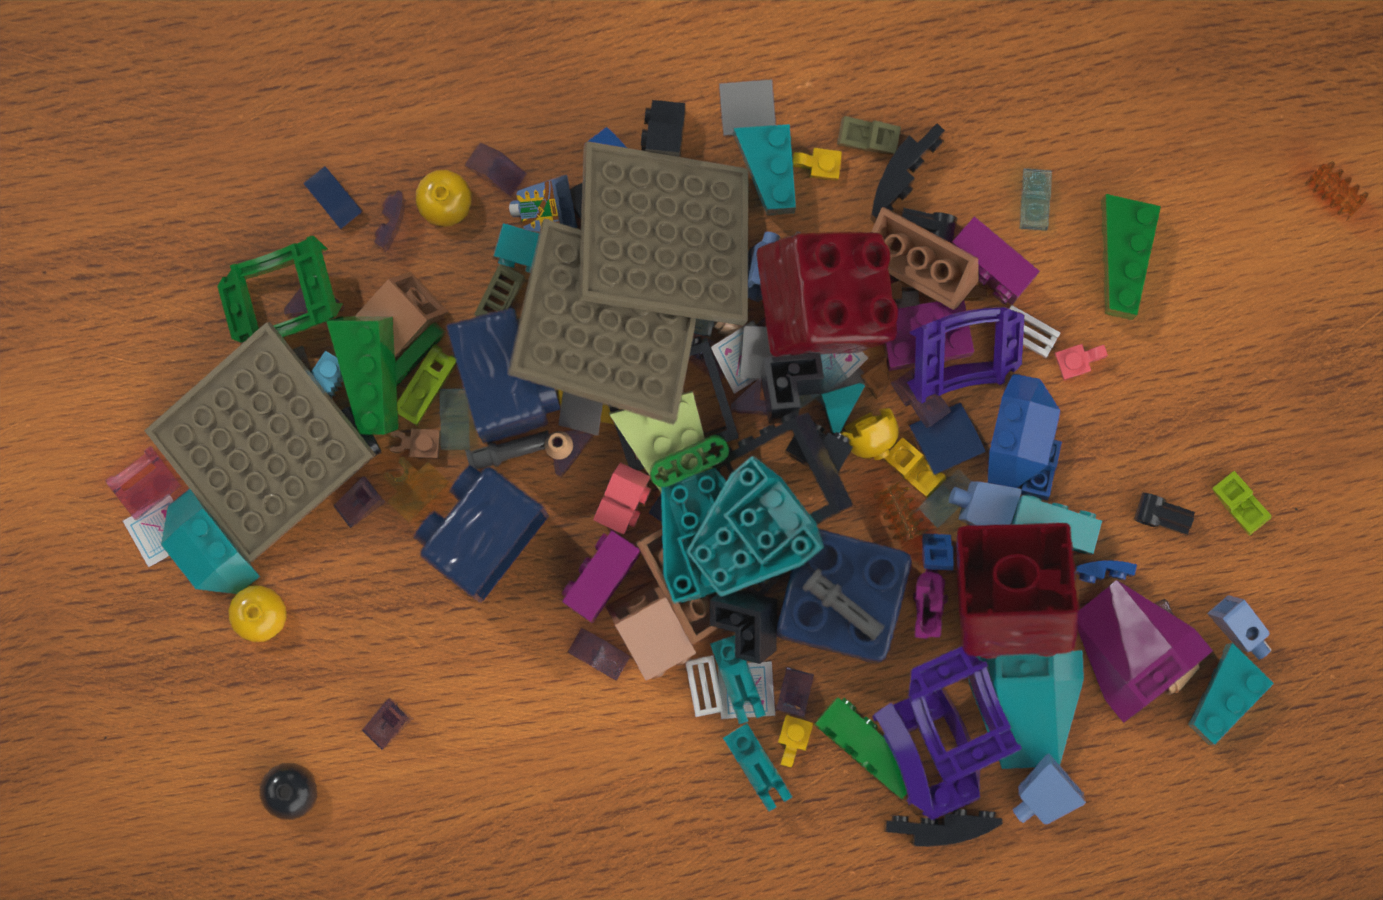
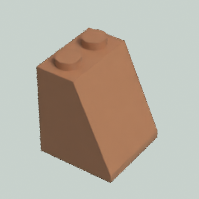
[355,272,449,362]
[605,579,696,681]

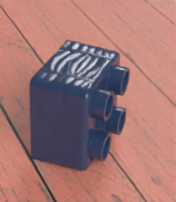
[447,308,561,444]
[413,465,549,603]
[776,529,912,664]

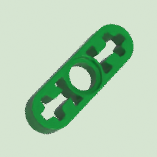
[395,322,446,387]
[650,435,729,487]

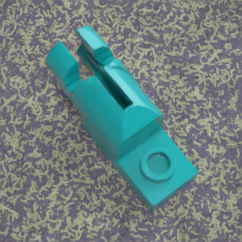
[710,635,766,724]
[723,723,793,812]

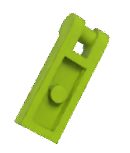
[397,345,457,426]

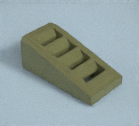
[474,264,526,317]

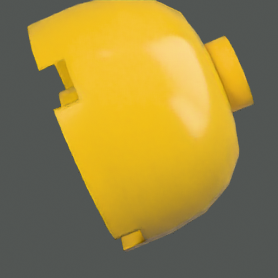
[416,170,472,227]
[840,408,899,460]
[229,585,287,642]

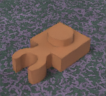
[390,428,440,459]

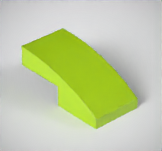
[1212,471,1272,536]

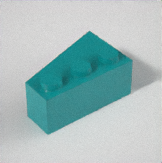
[733,124,796,216]
[493,223,539,273]
[1011,495,1102,556]
[1188,643,1274,745]

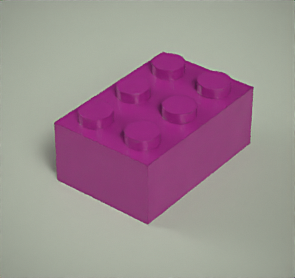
[951,216,1040,305]
[883,300,974,372]
[562,531,641,624]

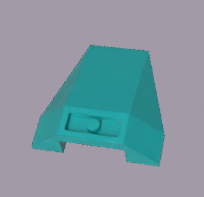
[686,456,823,597]
[661,468,726,604]
[969,650,1084,769]

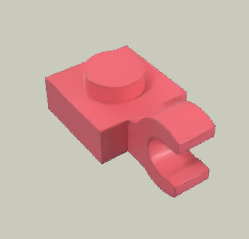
[1054,344,1108,380]

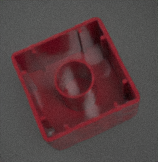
[756,232,898,357]
[957,523,1079,659]

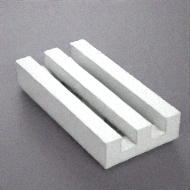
[1009,305,1060,358]
[686,655,724,717]

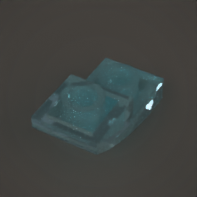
[1019,168,1052,231]

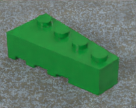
[1101,194,1161,320]
[326,316,399,435]
[813,697,923,799]

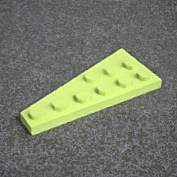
[609,391,712,492]

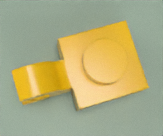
[792,148,842,181]
[778,715,813,768]

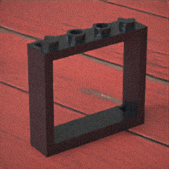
[608,336,739,471]
[712,412,854,525]

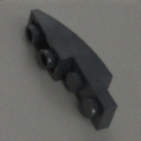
[870,123,945,223]
[884,809,1003,847]

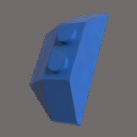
[988,374,1061,488]

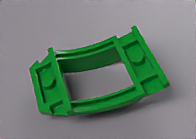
[217,236,343,342]

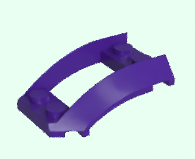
[907,307,1025,403]
[909,647,1022,785]
[872,688,980,820]

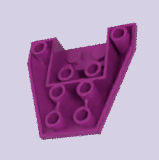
[1077,580,1213,723]

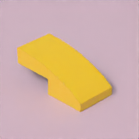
[884,437,946,499]

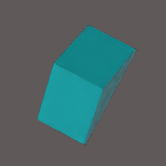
[821,383,865,435]

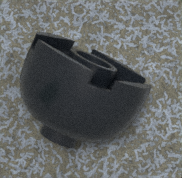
[260,763,318,820]

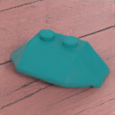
[161,489,261,594]

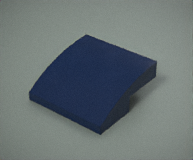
[909,402,986,476]

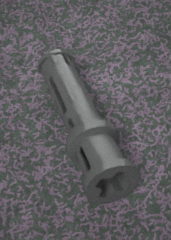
[465,430,549,470]
[802,568,885,641]

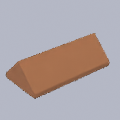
[871,207,979,310]
[636,528,718,644]

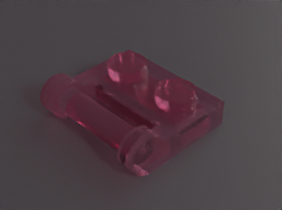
[105,446,182,521]

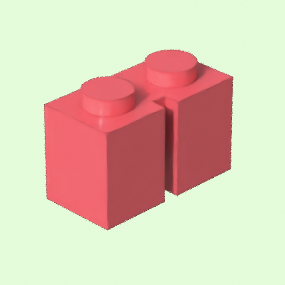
[593,463,651,534]

